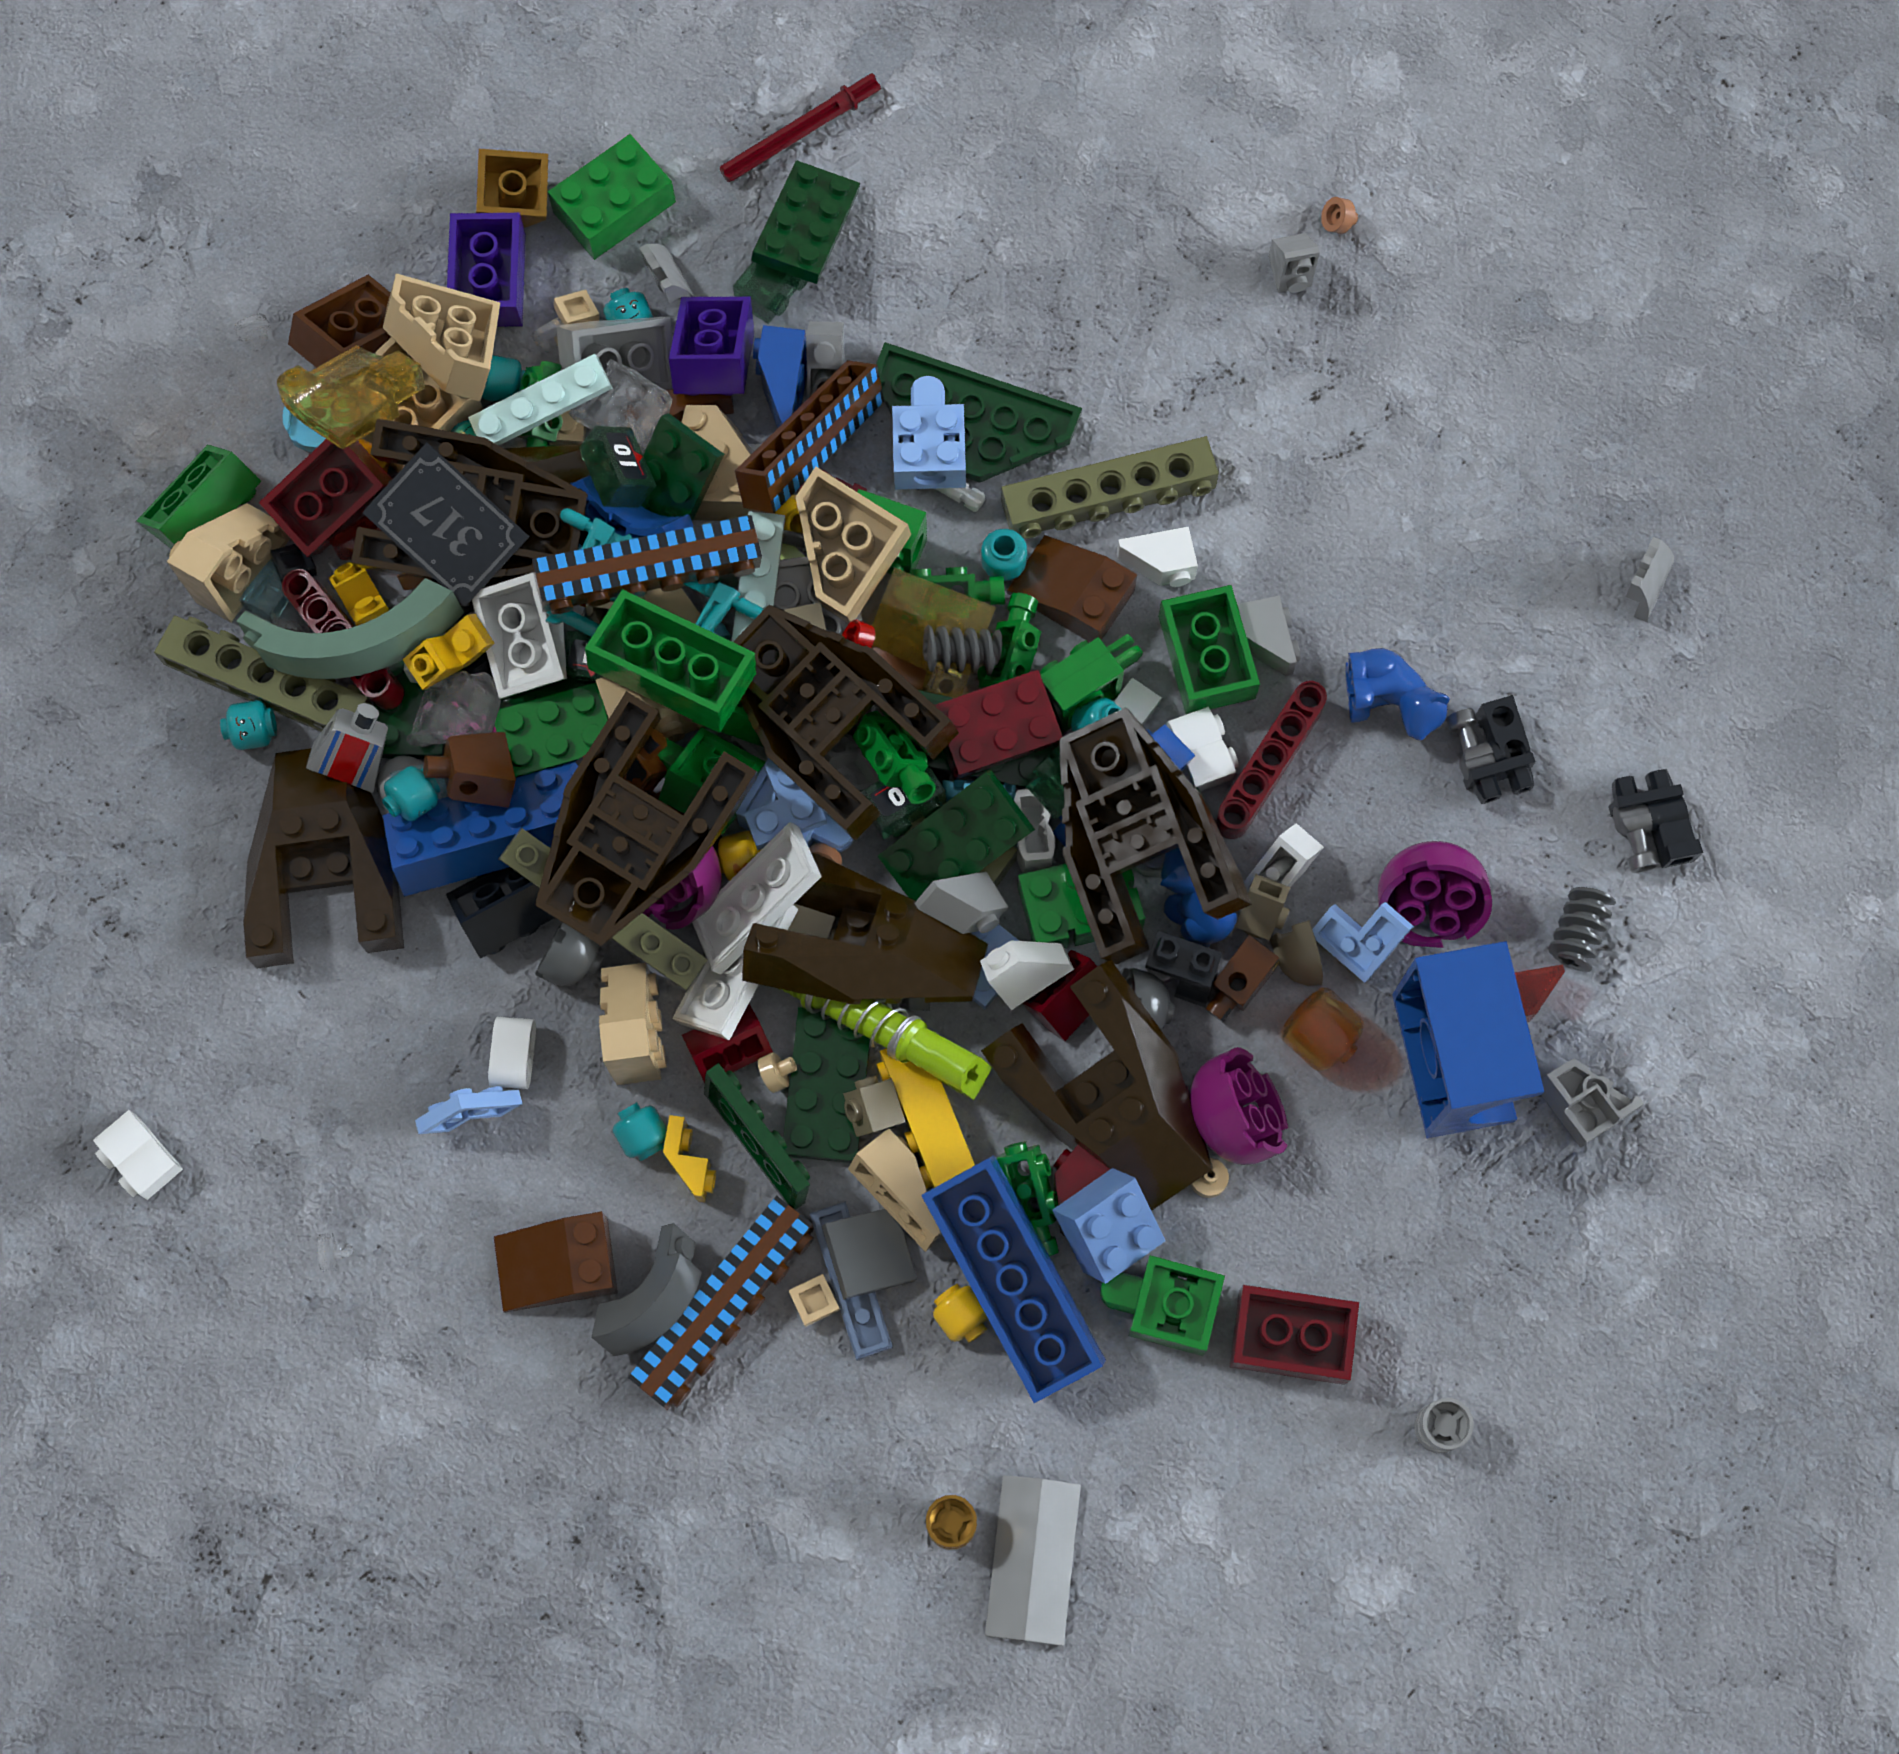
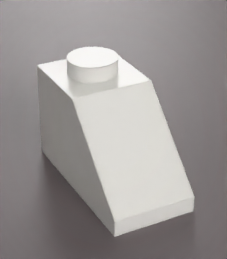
[1117,527,1198,587]
[1244,823,1324,892]
[980,940,1074,1010]

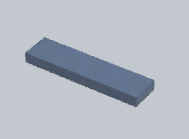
[809,1201,893,1361]

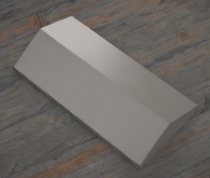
[985,1475,1081,1646]

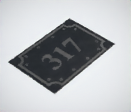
[362,442,530,607]

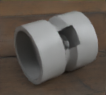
[1414,1398,1474,1454]

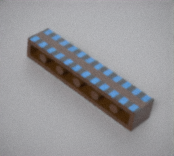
[735,360,884,514]
[532,515,762,614]
[628,1195,814,1410]

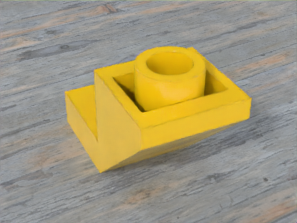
[328,562,389,626]
[402,614,495,690]
[663,1115,716,1202]

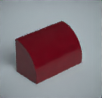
[1022,950,1097,1041]
[682,1003,773,1084]

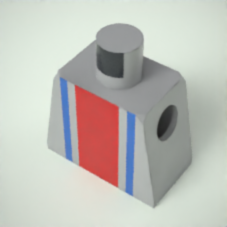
[306,703,388,793]

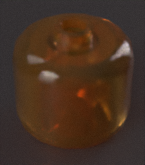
[1280,987,1365,1072]

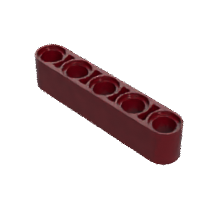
[282,569,404,710]
[1215,681,1327,839]

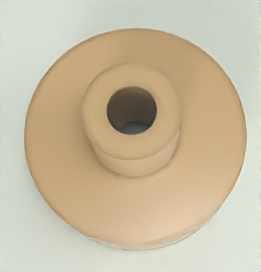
[758,1052,797,1093]
[1190,1158,1229,1198]

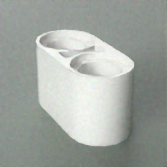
[488,1017,536,1089]

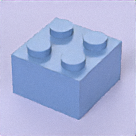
[1053,1168,1166,1284]

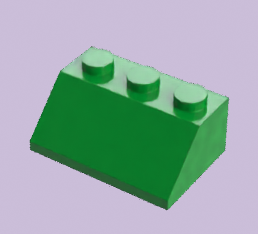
[136,444,261,549]

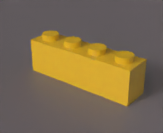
[876,1048,975,1189]

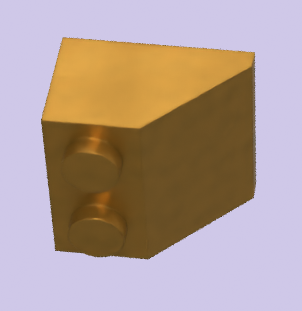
[476,149,549,228]

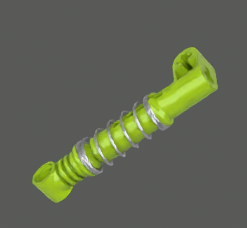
[777,988,993,1100]

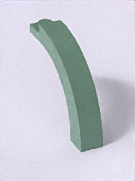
[236,578,464,679]

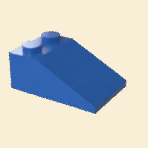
[753,325,807,429]

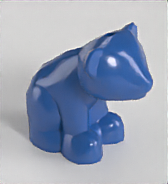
[1345,648,1450,740]
[1160,847,1237,947]

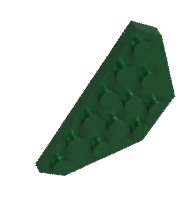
[876,342,1082,483]

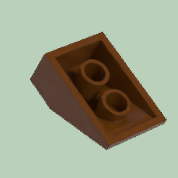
[288,274,391,386]
[1007,535,1137,642]
[494,1211,618,1313]

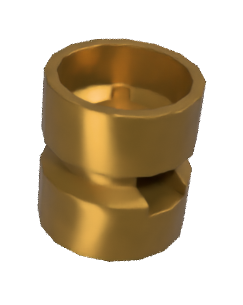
[926,1495,977,1550]

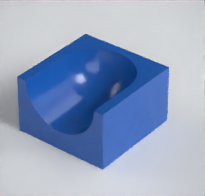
[1392,941,1545,1139]

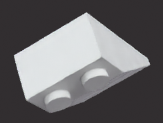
[472,572,567,699]

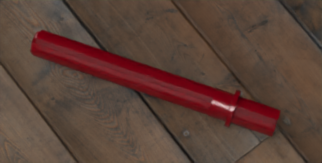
[720,73,881,182]

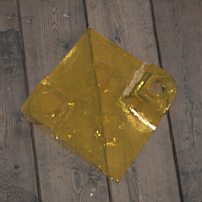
[277,345,425,449]
[872,567,996,698]

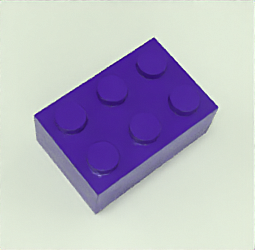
[447,212,526,327]
[669,296,755,396]

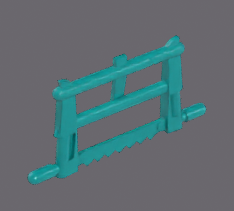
[545,508,764,637]

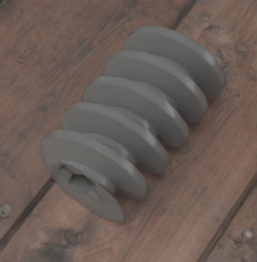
[923,625,1002,676]
[1548,887,1616,972]

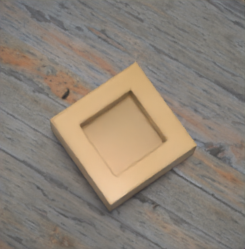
[554,289,599,325]
[549,408,588,446]
[788,1274,840,1327]

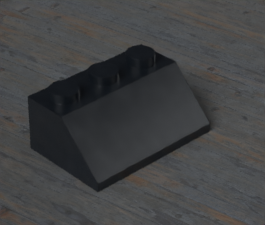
[446,867,556,959]

